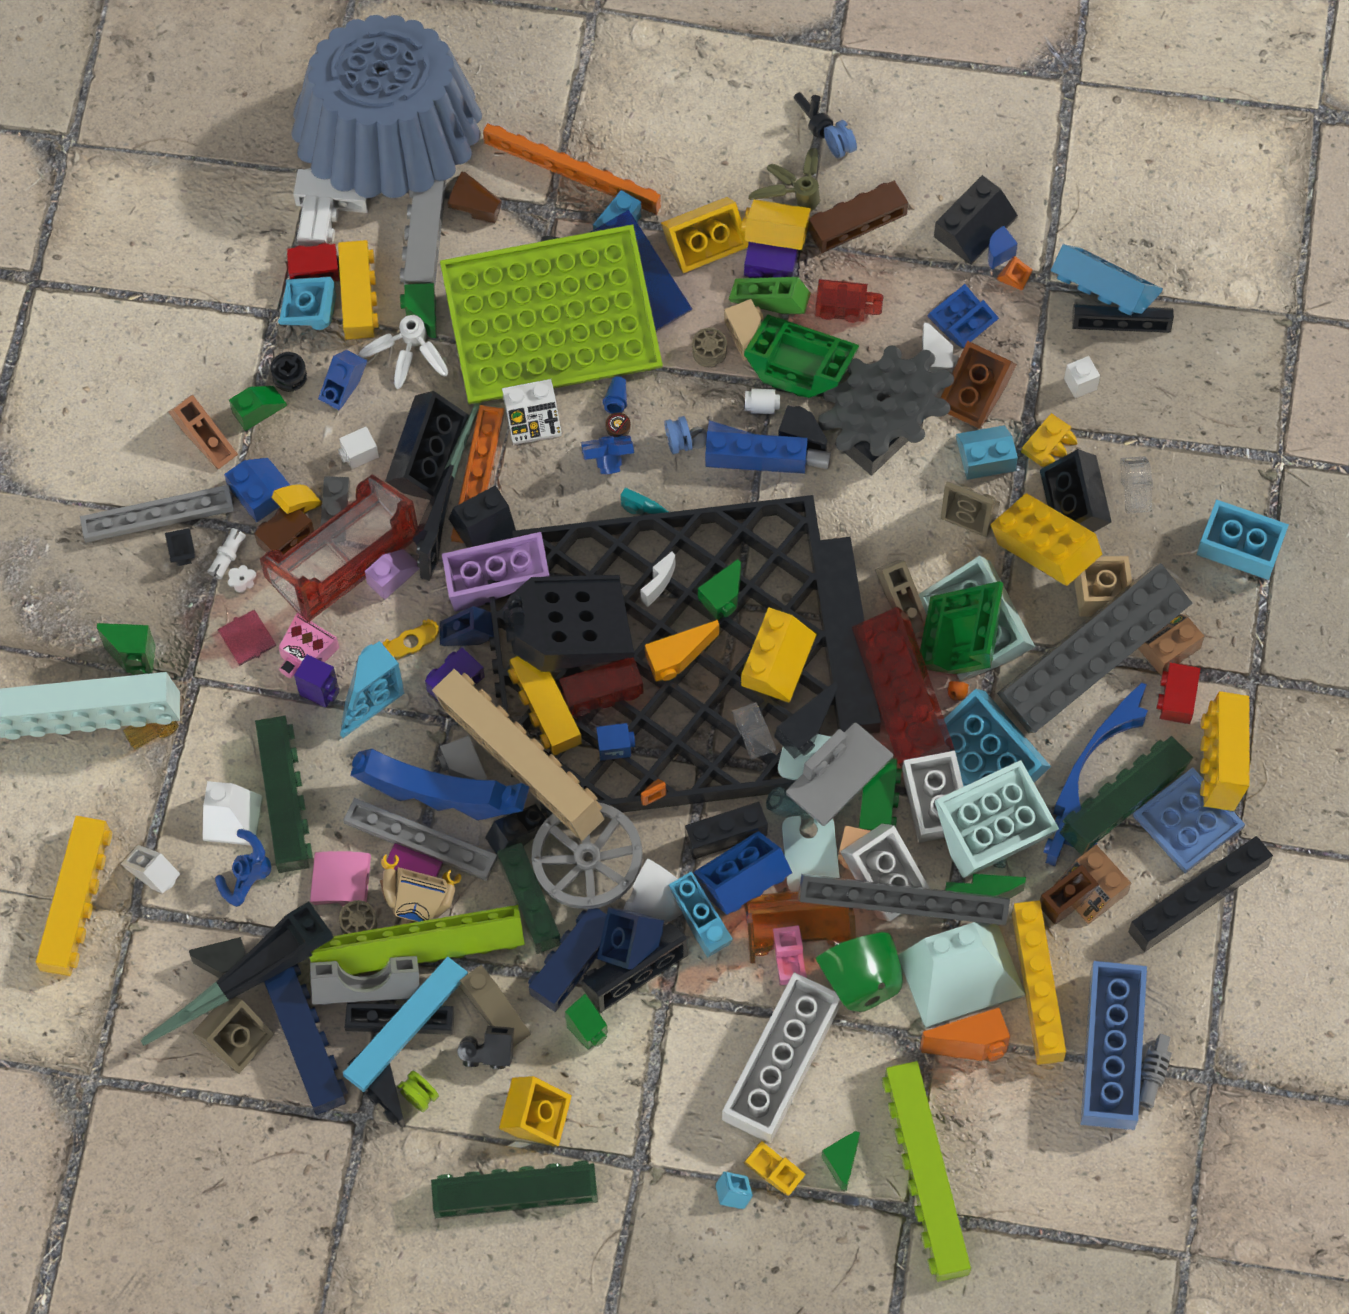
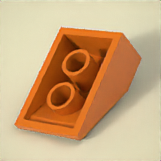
[920,1007,1010,1061]

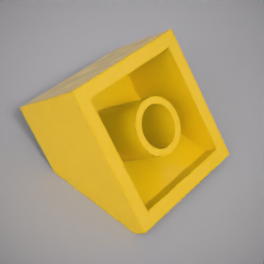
[499,1076,572,1147]

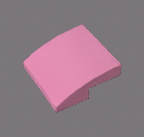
[310,851,371,906]

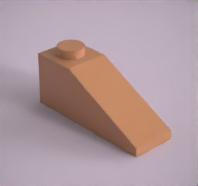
[168,394,238,470]

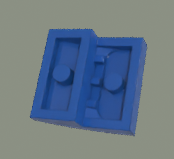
[927,284,999,349]

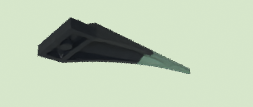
[412,403,482,581]
[141,901,334,1046]

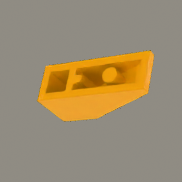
[645,620,719,682]

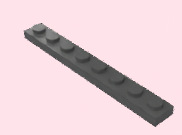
[798,874,1010,925]

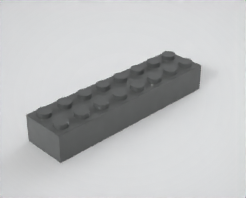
[997,563,1193,733]

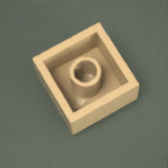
[1074,556,1132,617]

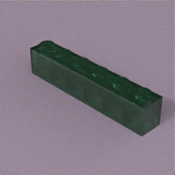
[255,715,313,873]
[1060,736,1194,855]
[431,1161,598,1218]

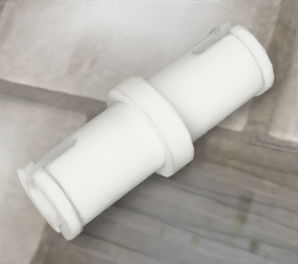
[207,528,246,579]

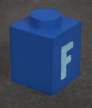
[596,723,636,761]

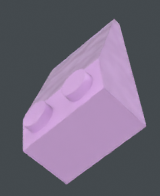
[442,532,550,612]

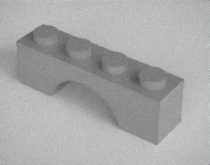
[310,956,419,1005]

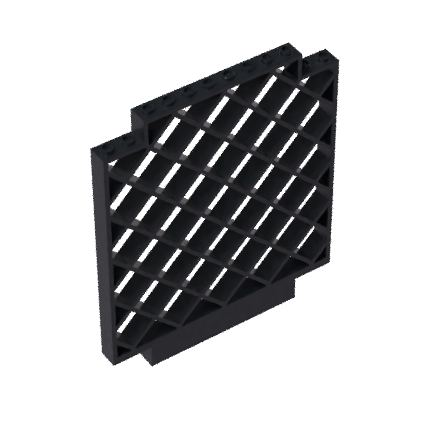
[485,495,881,819]

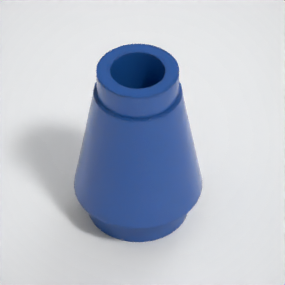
[603,376,627,414]

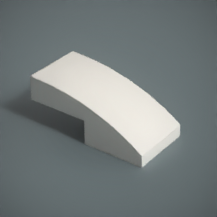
[640,552,676,607]

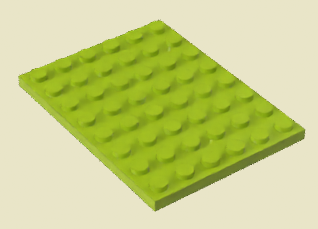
[440,225,663,405]

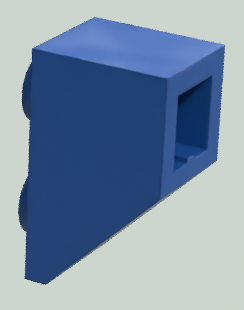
[318,350,367,410]

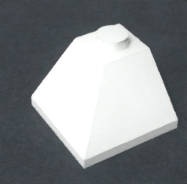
[203,781,263,845]

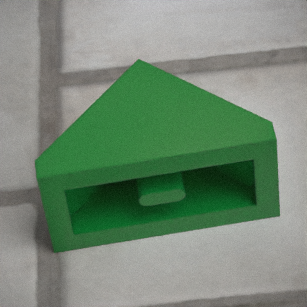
[821,1131,860,1191]

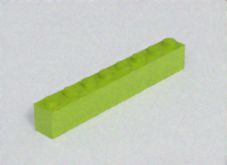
[310,905,525,976]
[882,1061,971,1282]

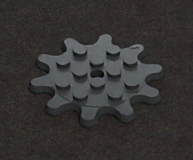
[818,345,954,456]

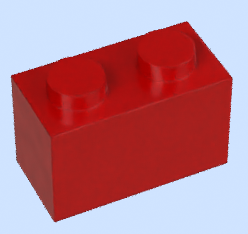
[287,243,340,282]
[1156,662,1201,724]

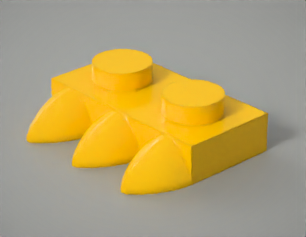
[1021,413,1077,467]

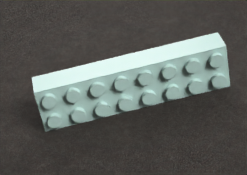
[0,672,180,740]

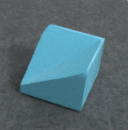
[716,1171,753,1209]

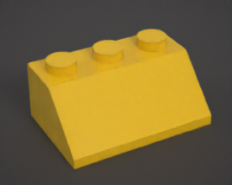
[661,197,749,273]
[741,607,816,703]

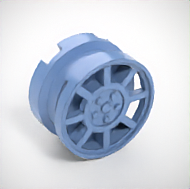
[824,120,857,159]
[664,416,692,455]

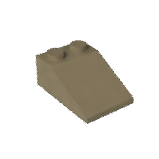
[940,481,1000,537]

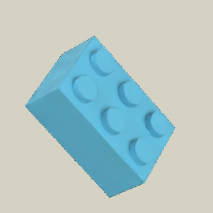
[1197,499,1289,580]

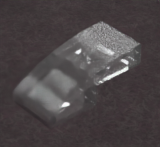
[731,702,776,760]

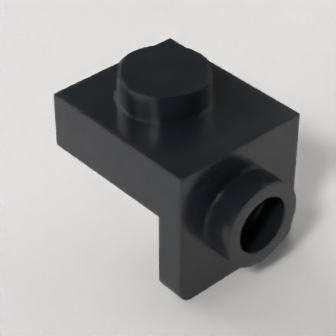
[165,528,196,567]

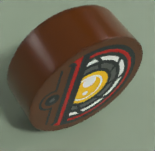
[606,412,631,438]

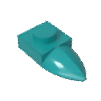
[620,487,668,515]

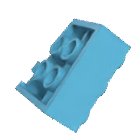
[340,641,405,738]

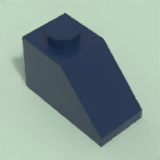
[440,606,494,646]

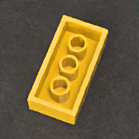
[991,493,1103,586]
[1200,691,1250,811]

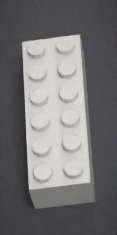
[722,972,841,1144]

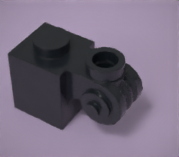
[457,1026,514,1069]

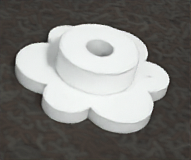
[228,565,256,593]

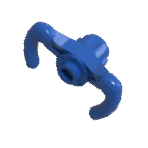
[215,829,271,907]

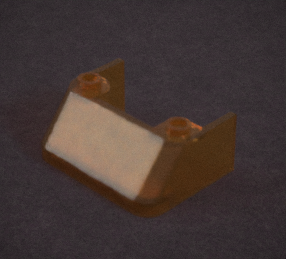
[744,891,856,964]

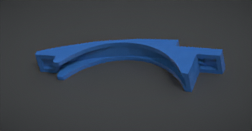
[1043,683,1148,866]

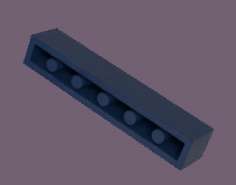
[264,964,348,1115]

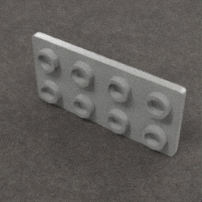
[786,723,893,826]

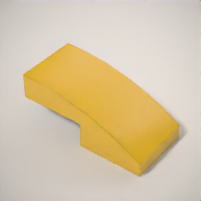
[271,484,322,514]
[743,1141,806,1196]

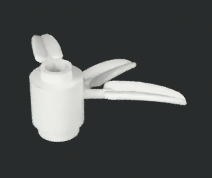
[359,315,448,389]

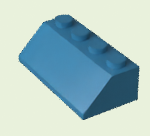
[1050,244,1163,315]

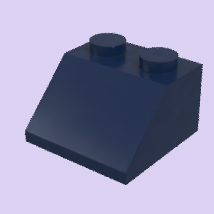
[597,907,664,970]

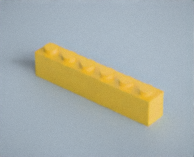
[35,816,112,976]
[1011,900,1066,1065]

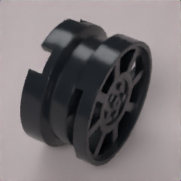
[270,352,307,392]

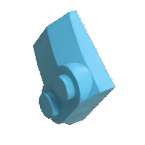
[278,277,336,330]

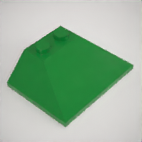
[744,314,859,398]
[917,581,1003,675]

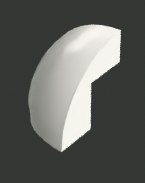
[623,858,683,924]

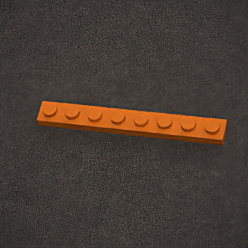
[483,123,661,215]

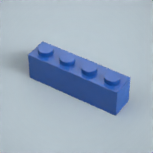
[705,420,807,474]

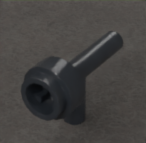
[794,92,833,139]

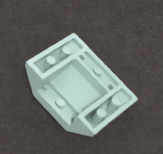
[898,922,1026,1029]

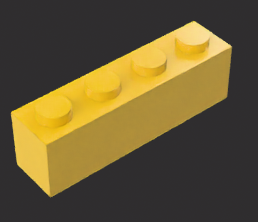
[338,240,379,340]
[508,656,582,756]

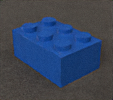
[693,831,792,915]

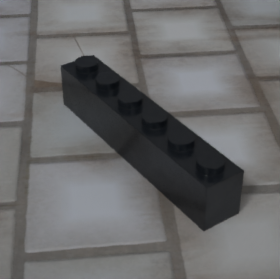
[1128,836,1273,952]

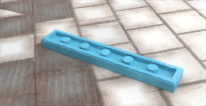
[343,956,468,1092]

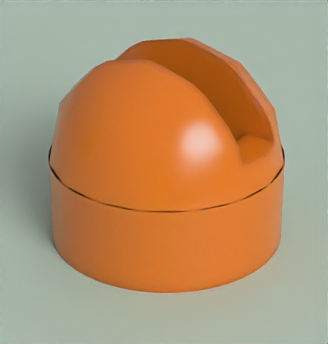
[947,681,969,701]

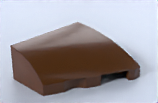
[448,171,502,224]

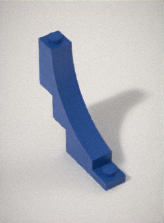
[350,749,530,821]

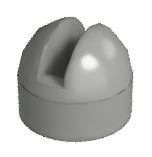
[690,426,707,449]

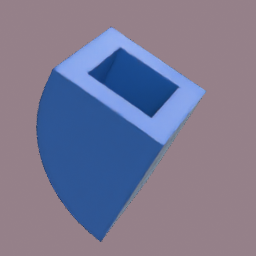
[988,226,1018,269]

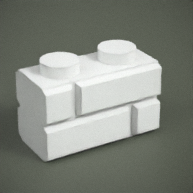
[297,195,338,247]

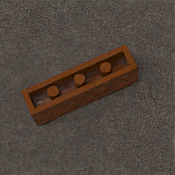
[808,180,909,253]

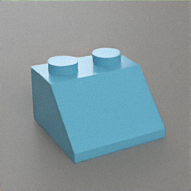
[956,425,1018,480]

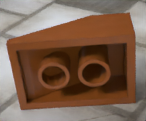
[941,341,1017,429]

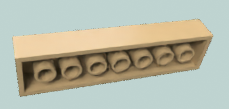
[432,669,605,841]

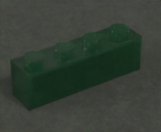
[497,842,561,954]

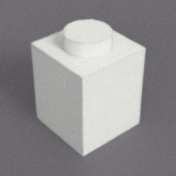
[1064,356,1100,399]
[338,427,379,469]

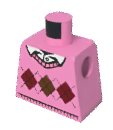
[279,613,339,678]

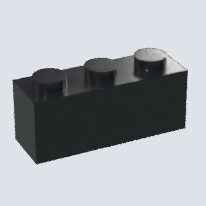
[685,801,768,860]

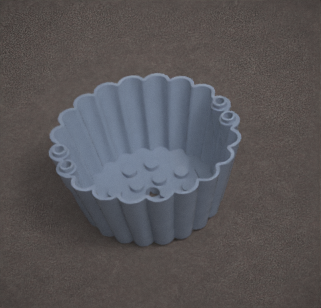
[291,15,482,198]

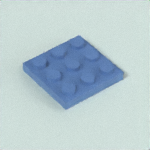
[1133,767,1245,874]

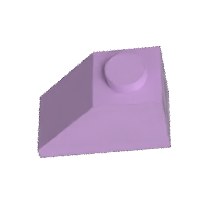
[365,549,420,600]

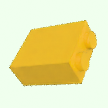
[741,199,811,250]

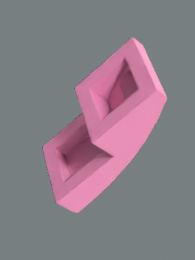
[773,926,807,985]

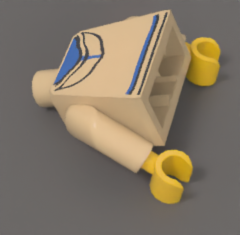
[381,854,462,925]

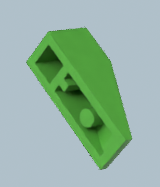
[729,277,811,314]

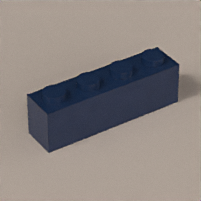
[528,908,606,1012]

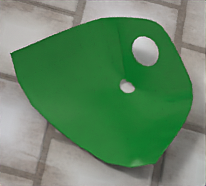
[815,932,903,1012]

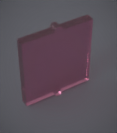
[218,609,276,666]

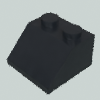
[448,485,516,548]

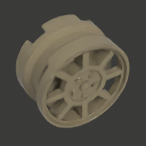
[692,328,727,367]
[339,900,378,934]

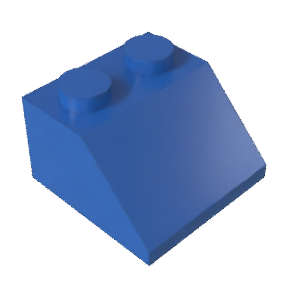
[224,458,290,523]

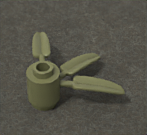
[748,148,820,211]

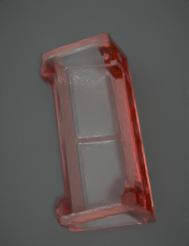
[260,474,418,622]

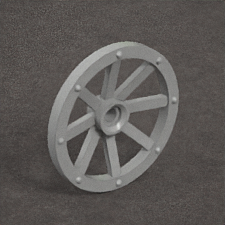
[532,802,643,909]

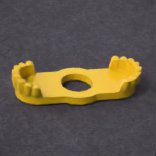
[383,619,439,660]

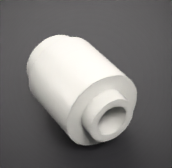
[745,389,780,414]

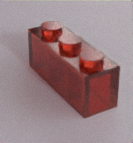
[559,657,644,716]

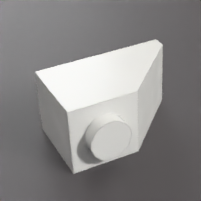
[922,323,958,373]
[121,845,180,893]

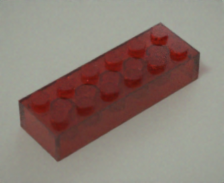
[852,607,955,766]

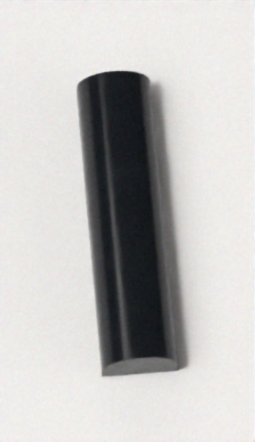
[1072,304,1174,333]
[344,1003,454,1035]

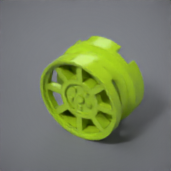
[397,1070,439,1113]

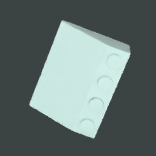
[919,556,1035,682]
[935,760,1059,879]

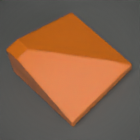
[997,256,1033,290]
[641,779,666,806]

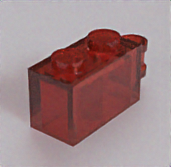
[815,279,884,322]

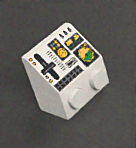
[502,379,562,445]

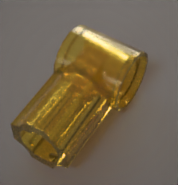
[123,721,179,750]

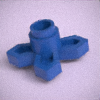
[581,435,634,474]

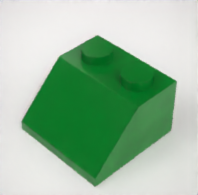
[97,623,156,675]

